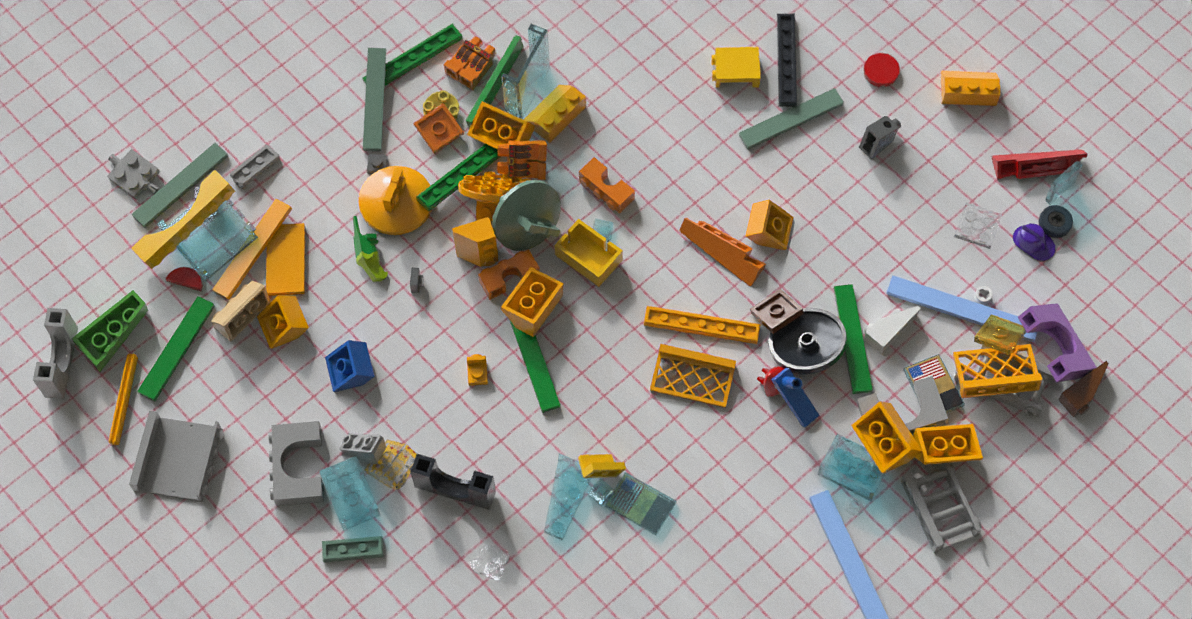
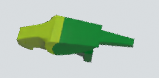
[353,216,388,282]

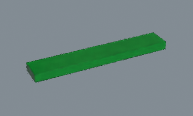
[362,23,463,86]
[466,35,524,129]
[416,144,501,211]
[833,284,873,394]
[137,296,215,401]
[509,320,561,413]

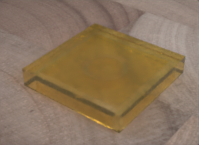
[974,314,1026,355]

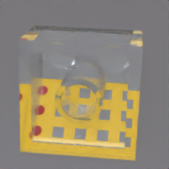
[364,439,416,490]

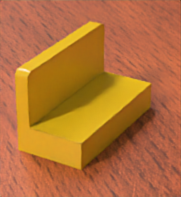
[578,454,626,478]

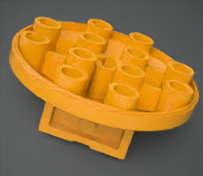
[358,166,432,235]
[458,172,530,221]

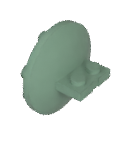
[492,180,561,251]

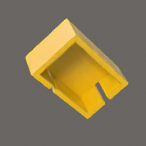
[554,218,623,287]

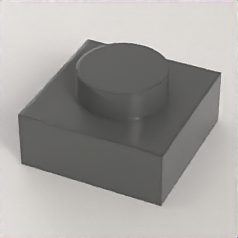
[367,154,388,174]
[410,267,424,293]

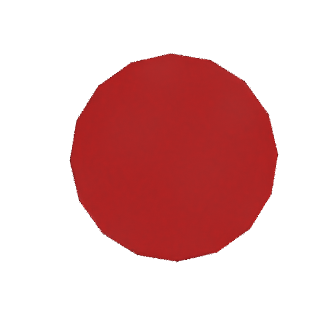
[863,53,900,87]

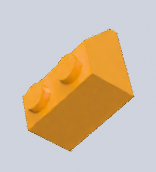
[745,199,794,250]
[257,295,309,349]

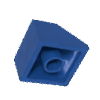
[325,340,375,392]

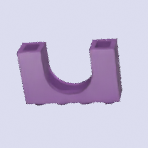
[1018,303,1097,382]

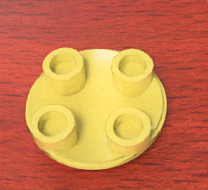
[423,90,460,120]

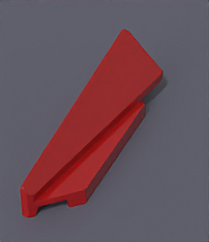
[992,150,1088,179]

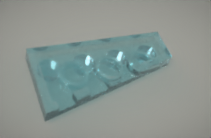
[544,453,592,540]

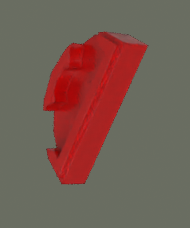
[165,267,203,292]

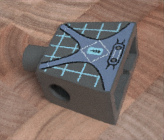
[859,116,901,159]

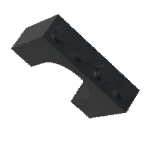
[410,454,496,510]

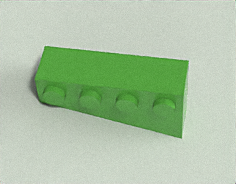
[72,290,149,372]

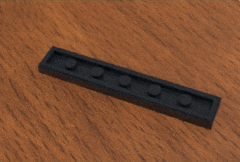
[777,14,797,107]

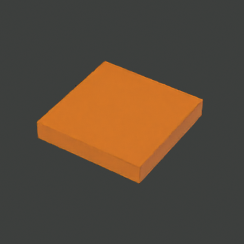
[413,103,465,154]

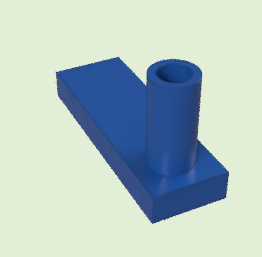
[771,368,820,427]

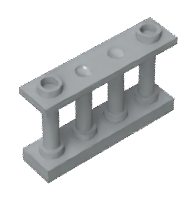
[968,340,1054,417]
[901,463,982,553]

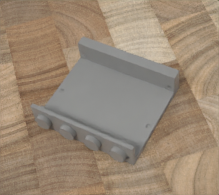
[129,411,223,502]

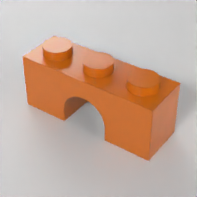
[579,157,635,214]
[478,249,540,300]

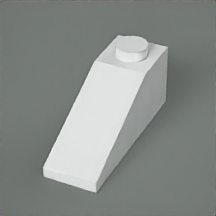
[864,306,921,354]

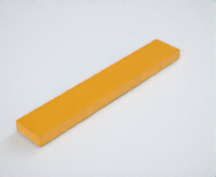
[212,199,292,300]
[643,306,760,344]

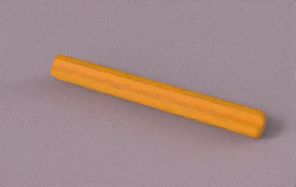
[108,354,138,446]

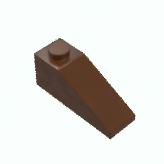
[1058,361,1109,417]

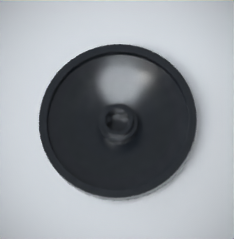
[769,308,847,374]

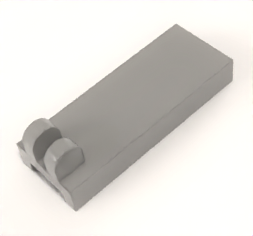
[230,144,280,189]

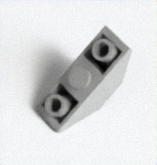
[339,433,386,464]

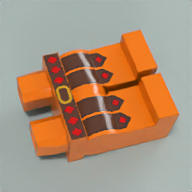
[443,36,496,90]
[497,141,547,180]

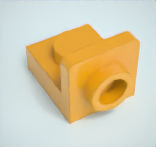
[467,354,488,386]

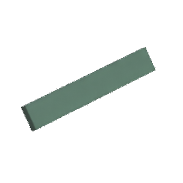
[363,48,386,151]
[739,88,844,150]
[132,143,229,228]

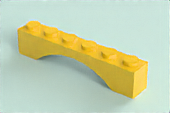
[131,170,235,269]

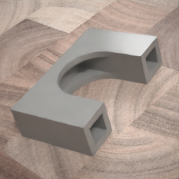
[33,308,78,399]
[857,376,948,435]
[268,421,324,506]

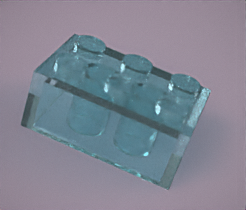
[817,434,886,501]
[319,456,381,531]

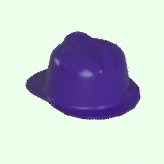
[1013,223,1055,261]

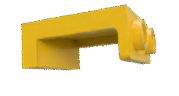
[711,47,760,88]

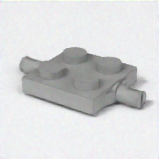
[107,149,160,199]

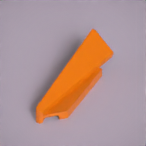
[679,218,766,286]

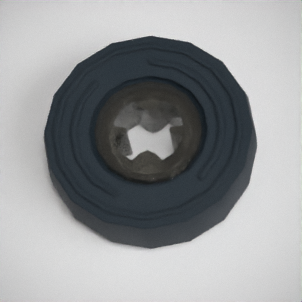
[1038,205,1073,238]

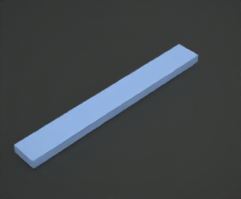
[886,275,1037,343]
[809,490,889,619]

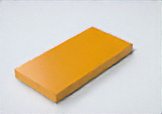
[266,223,305,296]

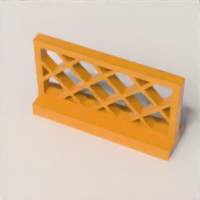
[650,344,736,408]
[953,344,1042,398]

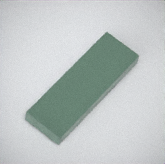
[322,536,384,563]

